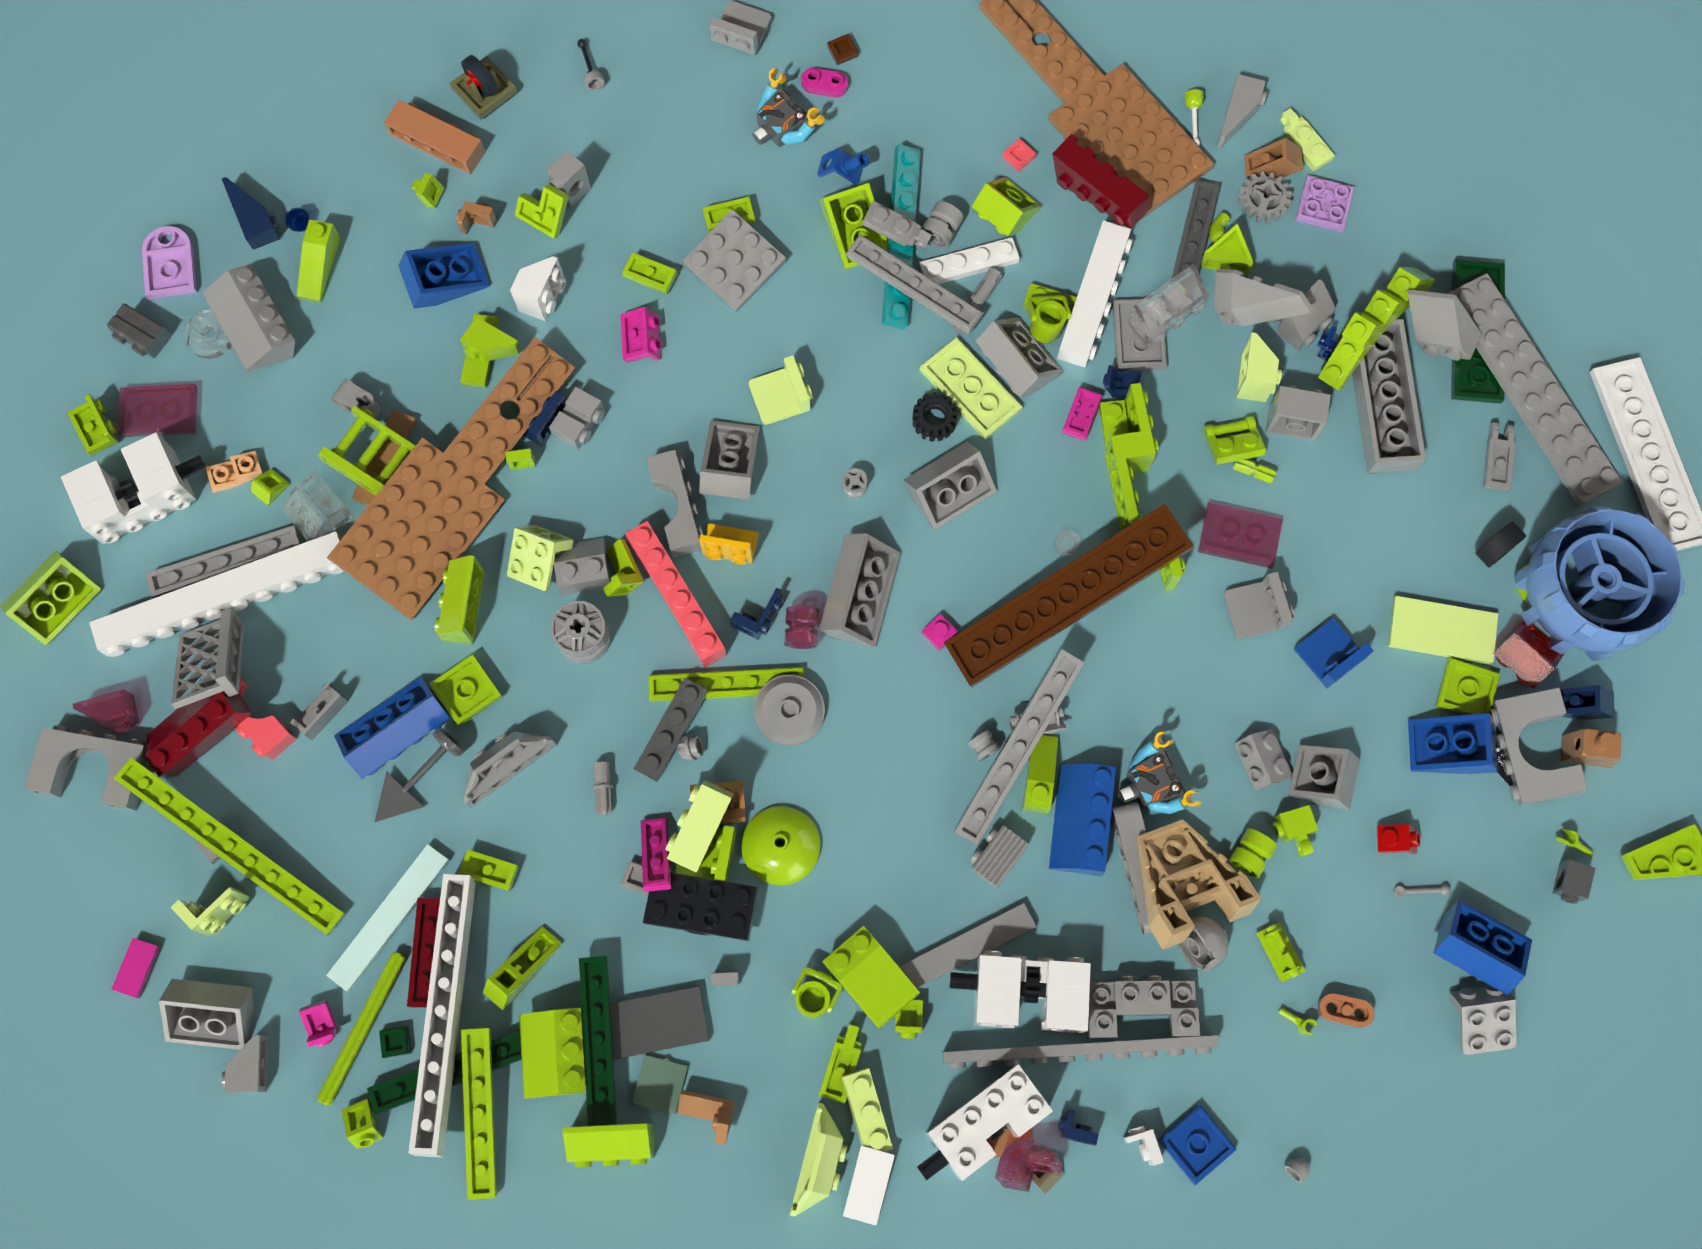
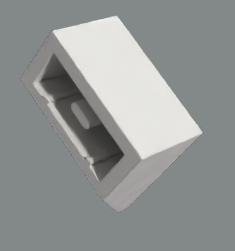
[510,256,566,321]

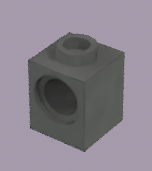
[1552,859,1596,904]

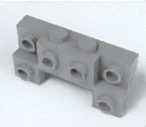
[1088,976,1200,1038]

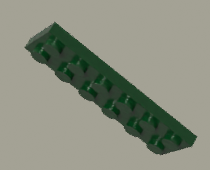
[1451,259,1505,404]

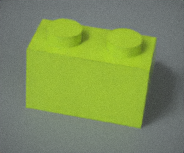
[971,177,1042,236]

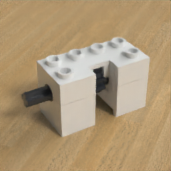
[61,432,206,544]
[949,951,1091,1034]
[917,1064,1053,1181]

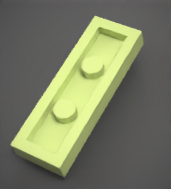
[841,1067,893,1152]

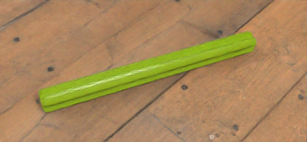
[317,952,406,1106]

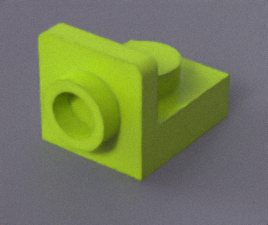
[341,1099,382,1149]

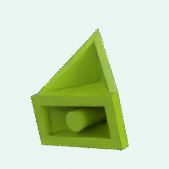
[1200,223,1253,276]

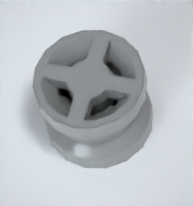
[842,468,867,498]
[968,730,1001,762]

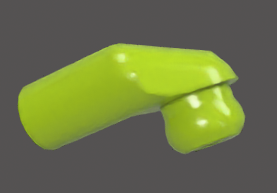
[1208,212,1230,243]

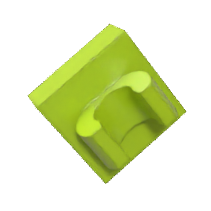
[411,173,444,208]

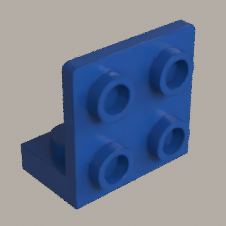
[1294,619,1374,688]

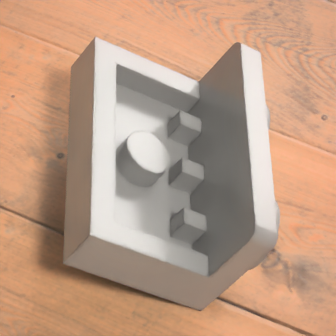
[1235,729,1292,791]

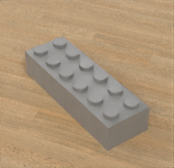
[1352,319,1426,474]

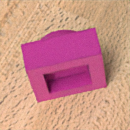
[921,614,958,651]

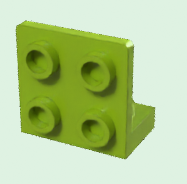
[675,825,736,882]

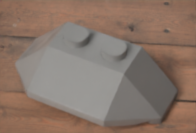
[463,731,557,808]

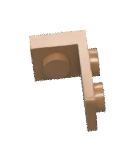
[678,1090,735,1145]

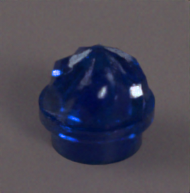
[285,208,310,232]

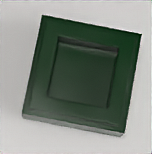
[379,1026,411,1058]

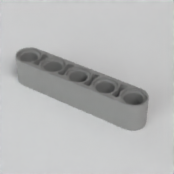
[1111,802,1152,935]

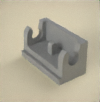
[290,683,348,740]

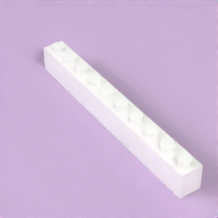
[89,531,344,657]
[408,874,476,1157]

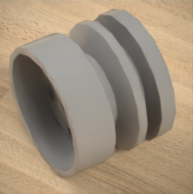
[551,601,611,664]

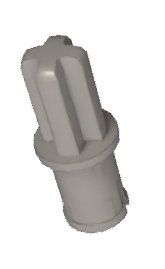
[592,761,613,815]

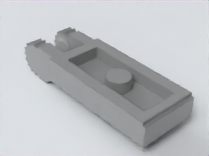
[1483,422,1516,492]

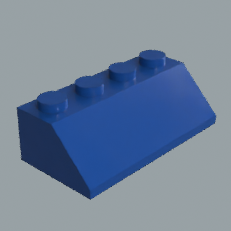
[334,676,450,779]
[1049,763,1116,876]

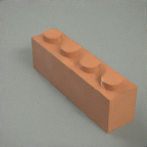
[384,100,485,175]

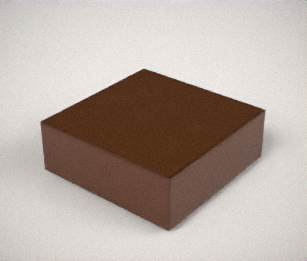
[827,33,858,65]

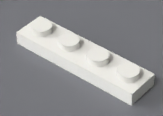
[919,237,1020,284]

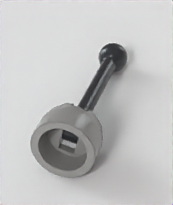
[577,39,605,91]

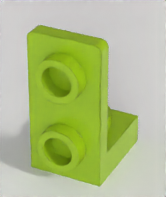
[603,539,644,597]

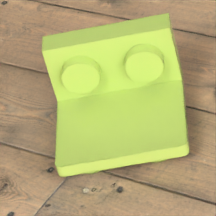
[507,525,573,591]
[171,887,250,936]

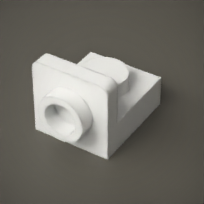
[1123,1125,1164,1166]

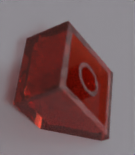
[1493,619,1565,689]

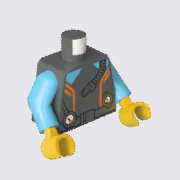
[752,68,825,147]
[1118,731,1202,814]

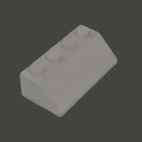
[203,264,295,372]
[819,533,901,648]

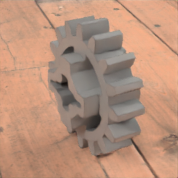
[1238,171,1292,224]

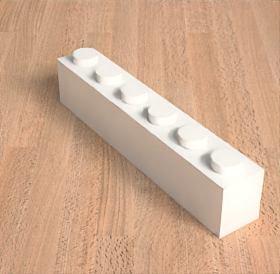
[1057,221,1133,367]

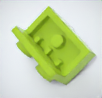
[67,394,118,456]

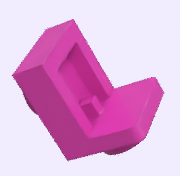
[299,999,338,1047]

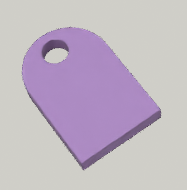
[142,226,197,300]

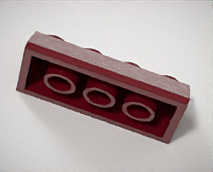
[145,679,253,777]

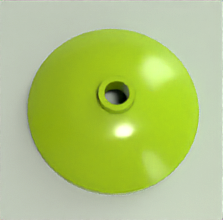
[741,806,821,886]

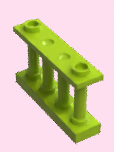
[318,406,415,496]

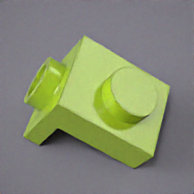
[894,1000,923,1039]

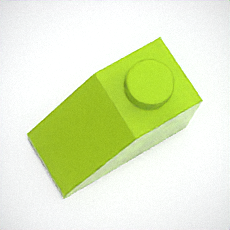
[460,317,522,362]

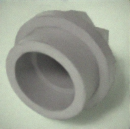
[677,735,704,761]

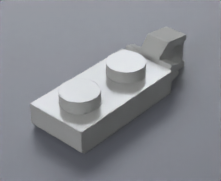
[862,201,931,249]

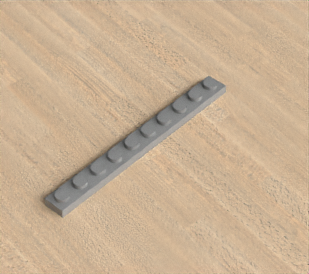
[942,1035,1219,1069]

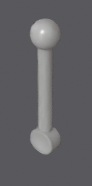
[1393,885,1450,897]

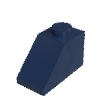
[1560,685,1614,720]

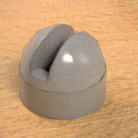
[1284,1158,1310,1183]

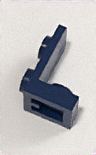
[730,588,784,640]

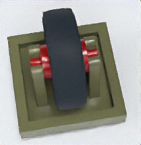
[449,55,518,120]

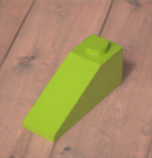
[296,220,341,302]
[1022,735,1058,815]
[483,926,562,1010]

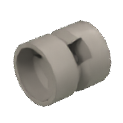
[921,201,963,248]

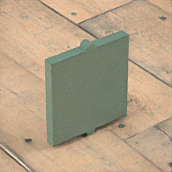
[632,1055,688,1114]

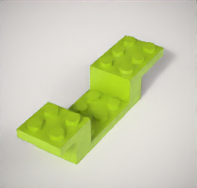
[1104,383,1185,591]

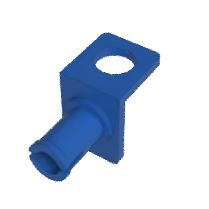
[817,148,869,184]

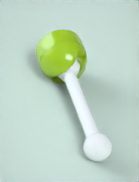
[1184,89,1204,146]

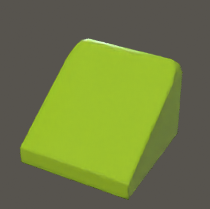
[251,468,289,506]

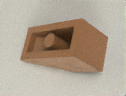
[1244,138,1303,179]

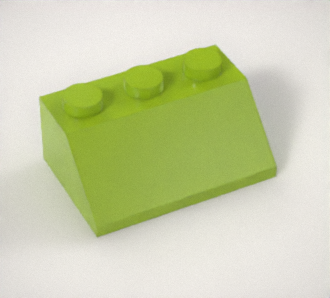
[0,550,101,645]
[435,555,485,644]
[519,1008,586,1099]
[563,1124,654,1168]

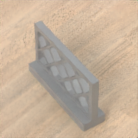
[171,608,244,709]

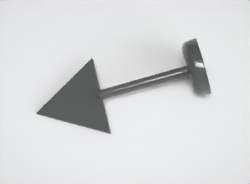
[375,726,466,822]

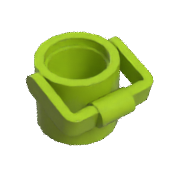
[1026,295,1071,343]
[791,967,842,1019]

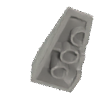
[1214,269,1313,326]

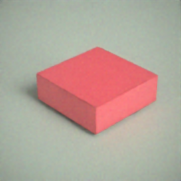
[1002,138,1037,172]

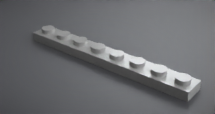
[954,649,1085,845]

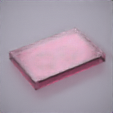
[118,384,197,437]
[1197,503,1283,569]

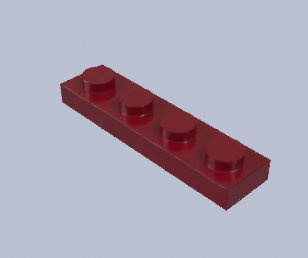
[407,898,440,1008]

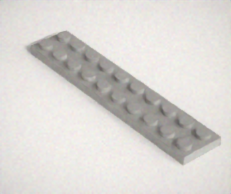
[1447,273,1623,507]

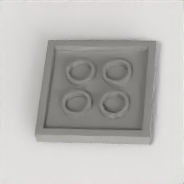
[682,210,786,312]

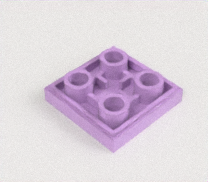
[1295,175,1354,233]

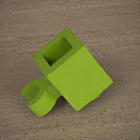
[1273,805,1318,857]

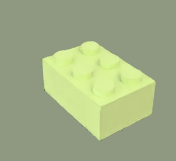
[665,780,734,872]

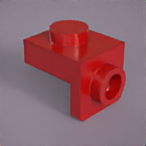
[1377,824,1421,854]

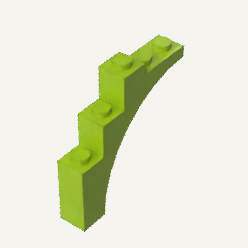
[1318,267,1436,391]

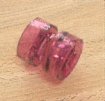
[784,606,819,649]

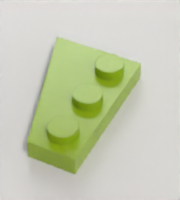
[1621,824,1702,880]

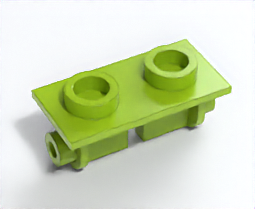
[1256,922,1305,983]

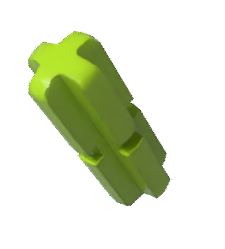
[1233,459,1277,483]

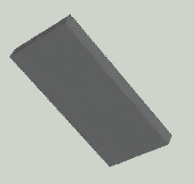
[610,986,709,1060]

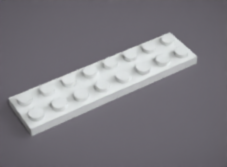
[1590,357,1702,551]

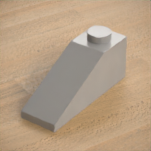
[1216,74,1267,149]

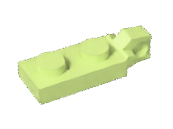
[1280,108,1335,172]

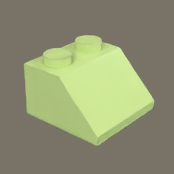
[1236,332,1282,402]

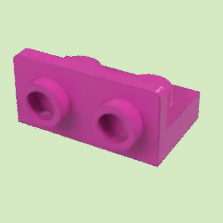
[620,307,662,363]

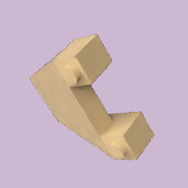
[1137,819,1261,950]

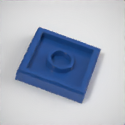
[1158,1105,1237,1185]

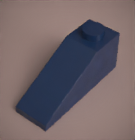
[222,177,281,250]

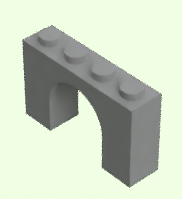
[1489,688,1588,807]
[24,725,150,811]

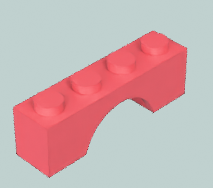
[199,676,297,760]

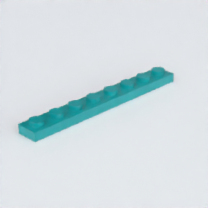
[881,144,921,330]

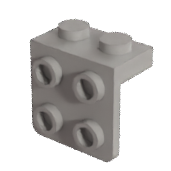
[709,1,771,55]
[1223,572,1294,639]
[1450,984,1516,1055]

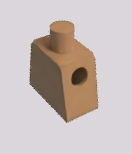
[1561,729,1621,768]

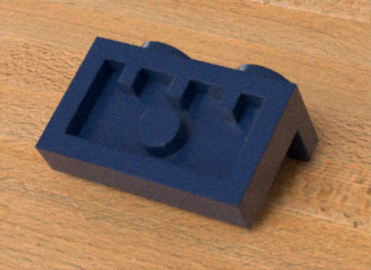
[523,391,566,446]

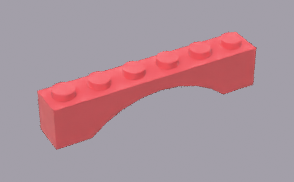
[625,521,727,668]

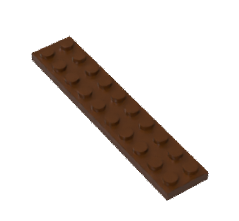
[944,503,1194,687]

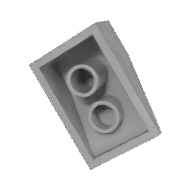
[1408,290,1482,360]
[699,420,760,500]

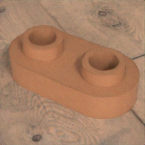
[1318,993,1375,1028]

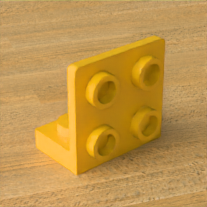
[699,523,758,565]

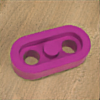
[801,68,848,98]

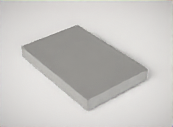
[1112,298,1167,371]

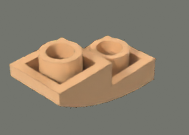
[206,451,262,493]

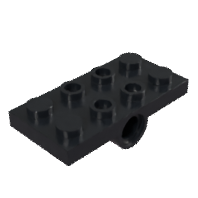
[643,873,759,941]

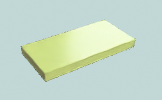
[919,337,1022,440]
[1388,596,1498,665]

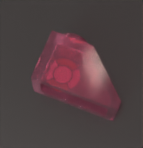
[73,689,140,733]

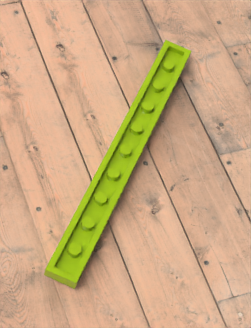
[113,758,345,936]

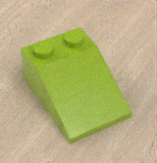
[819,183,888,269]
[822,926,920,1029]

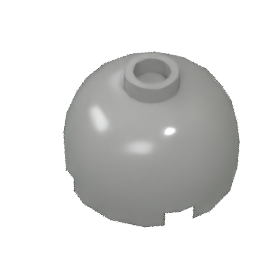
[1178,916,1228,973]

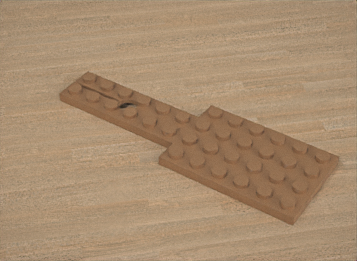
[979,0,1214,221]
[327,337,575,620]

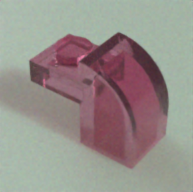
[995,1139,1063,1192]

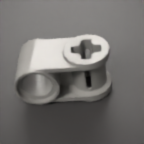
[330,378,381,420]

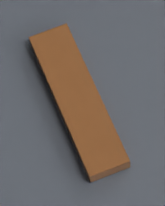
[352,410,417,506]

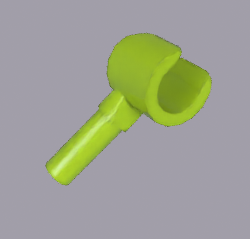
[1556,828,1593,857]
[1278,1007,1318,1036]

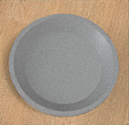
[754,675,825,746]

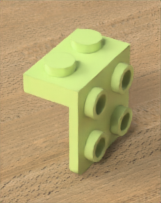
[749,355,813,425]

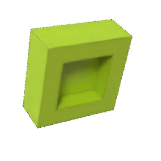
[505,449,536,470]

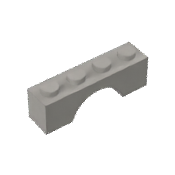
[646,450,703,558]

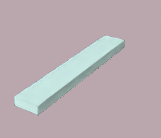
[326,844,450,992]

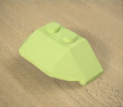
[790,1103,847,1216]

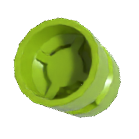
[1228,828,1278,879]

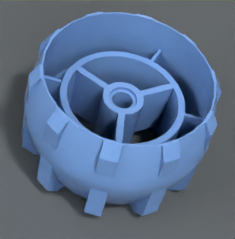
[1515,505,1685,661]

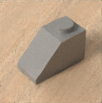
[221,1035,268,1094]

